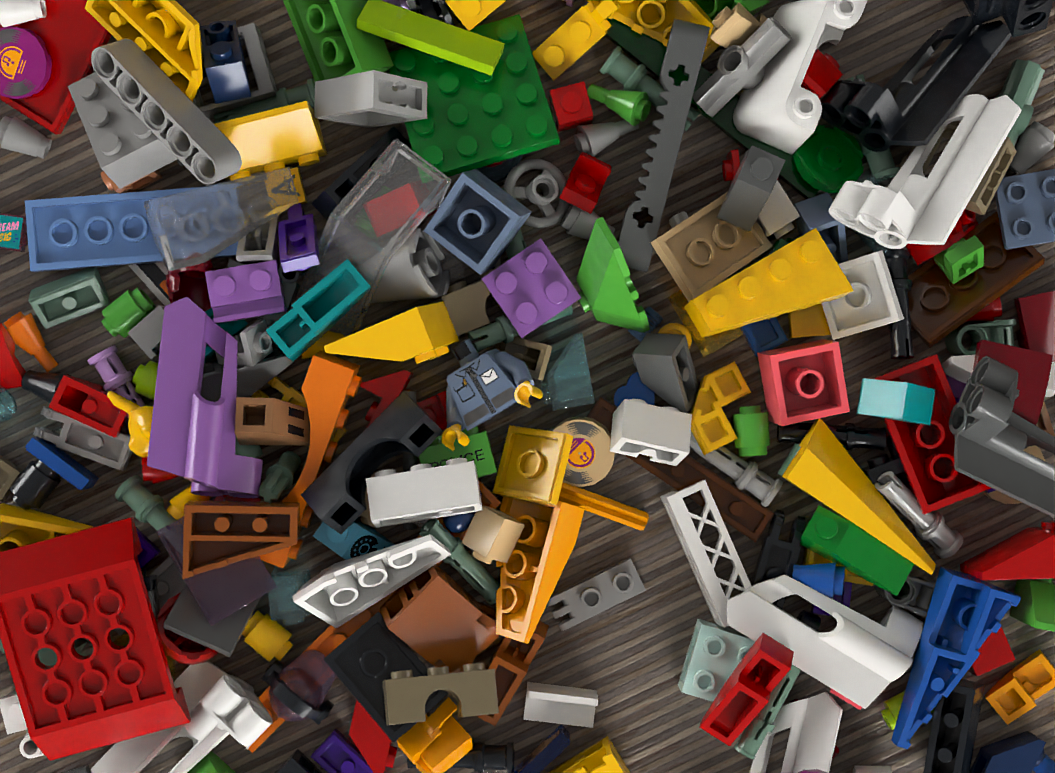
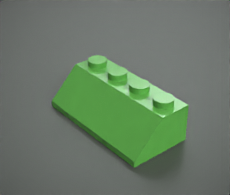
[283,0,394,82]

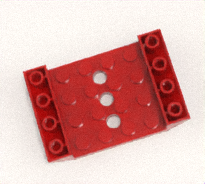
[0,517,191,761]

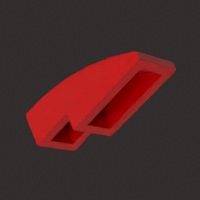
[699,633,794,746]

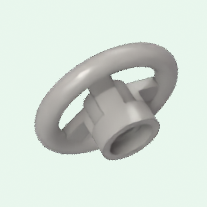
[504,159,570,228]

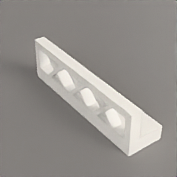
[660,480,751,628]

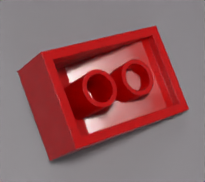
[960,521,1055,580]

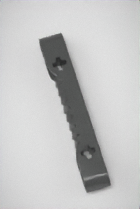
[618,18,710,273]

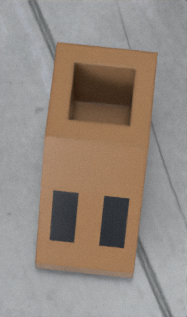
[235,397,310,446]

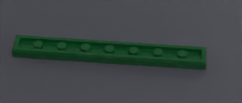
[605,18,819,199]

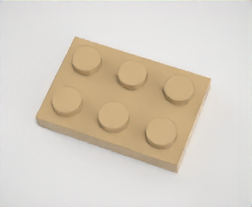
[651,192,773,302]

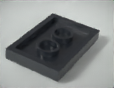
[323,612,448,743]

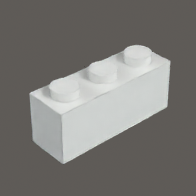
[366,458,483,528]

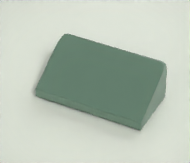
[28,267,111,329]

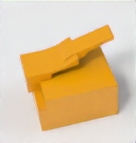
[397,697,473,773]

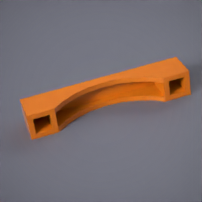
[254,351,362,568]

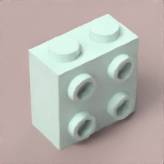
[678,619,755,702]

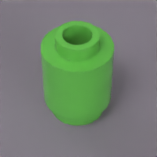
[101,287,156,338]
[732,405,770,456]

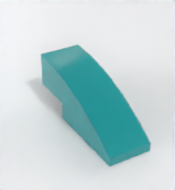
[266,259,371,361]

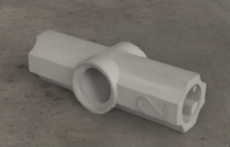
[693,17,792,117]

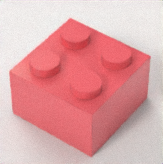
[757,339,850,426]

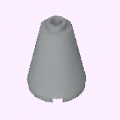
[356,228,450,304]

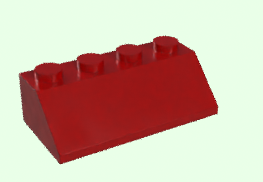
[873,354,991,515]

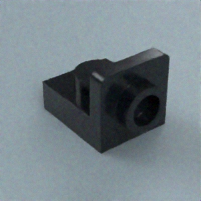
[862,435,905,484]

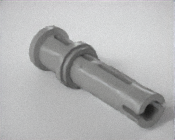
[690,431,783,507]
[875,471,963,558]

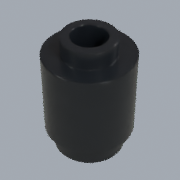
[10,459,61,510]

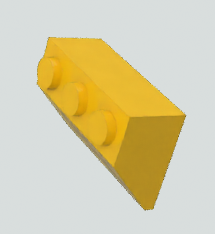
[214,101,327,183]

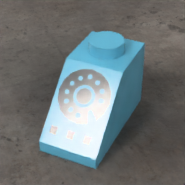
[313,518,395,560]

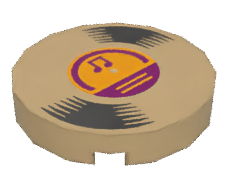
[552,417,615,487]

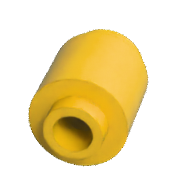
[242,611,293,662]

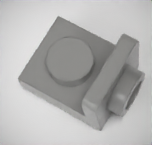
[215,320,273,366]

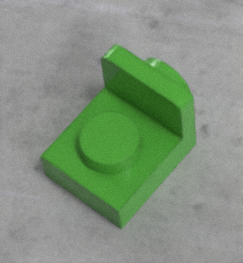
[934,235,984,284]

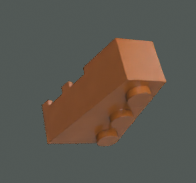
[182,500,300,580]

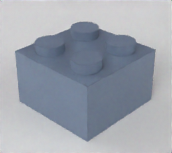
[424,169,532,274]

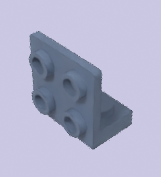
[993,169,1055,250]

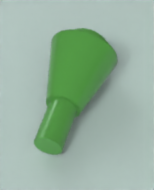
[587,84,651,126]

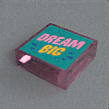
[0,213,27,252]

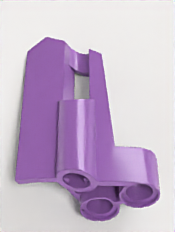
[147,297,263,498]

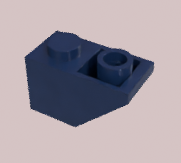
[200,20,251,104]
[969,731,1046,773]

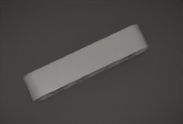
[91,38,242,185]

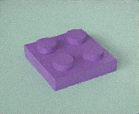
[481,238,581,338]

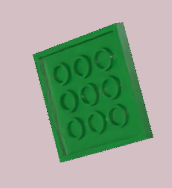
[389,14,560,184]

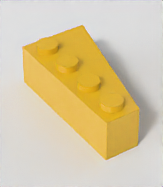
[684,228,854,338]

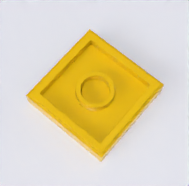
[492,425,574,506]

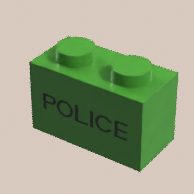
[419,426,498,477]

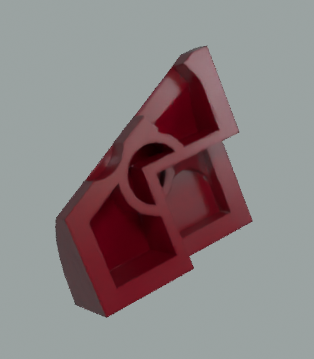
[1014,290,1055,362]

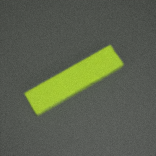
[356,0,505,76]

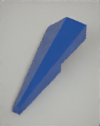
[891,566,1021,749]

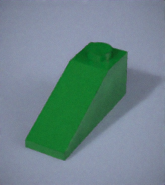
[800,505,914,596]

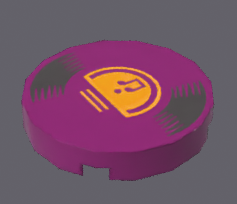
[0,26,52,99]

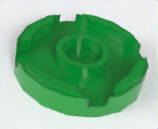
[794,125,864,193]

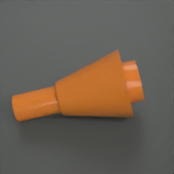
[3,311,59,373]

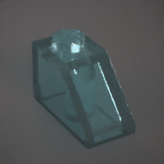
[541,333,595,410]

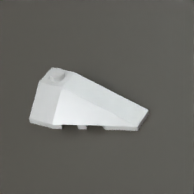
[292,534,451,628]

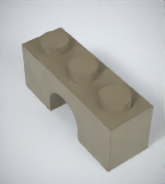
[442,267,498,337]
[383,663,499,725]

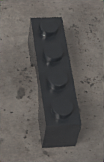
[301,391,443,534]

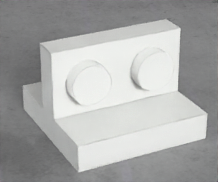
[822,250,904,340]

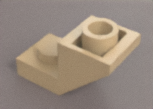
[710,2,767,48]

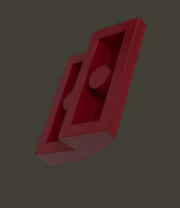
[967,339,1053,426]

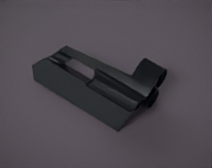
[821,16,1012,152]

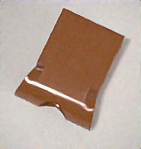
[380,564,500,673]

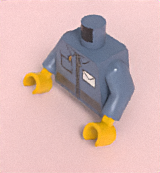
[441,339,543,451]

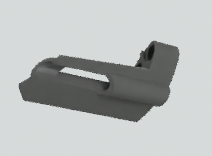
[949,356,1055,518]

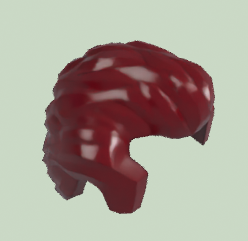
[166,253,216,312]

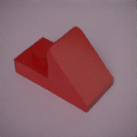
[360,370,414,426]
[49,374,128,438]

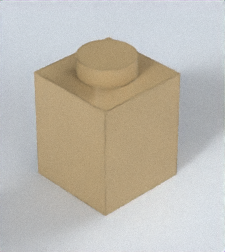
[461,505,525,564]

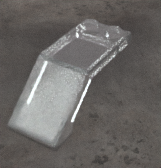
[296,139,452,337]

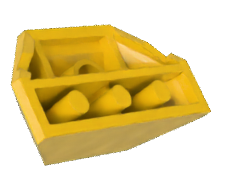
[85,0,203,102]

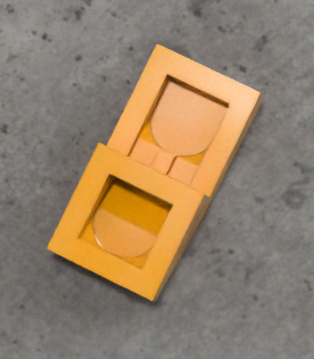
[984,649,1055,725]

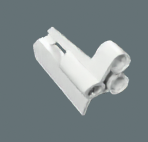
[828,94,1022,249]
[727,575,924,709]
[91,661,273,773]
[749,692,843,773]

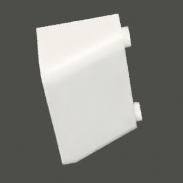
[733,0,868,155]

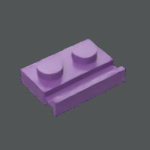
[205,260,287,324]

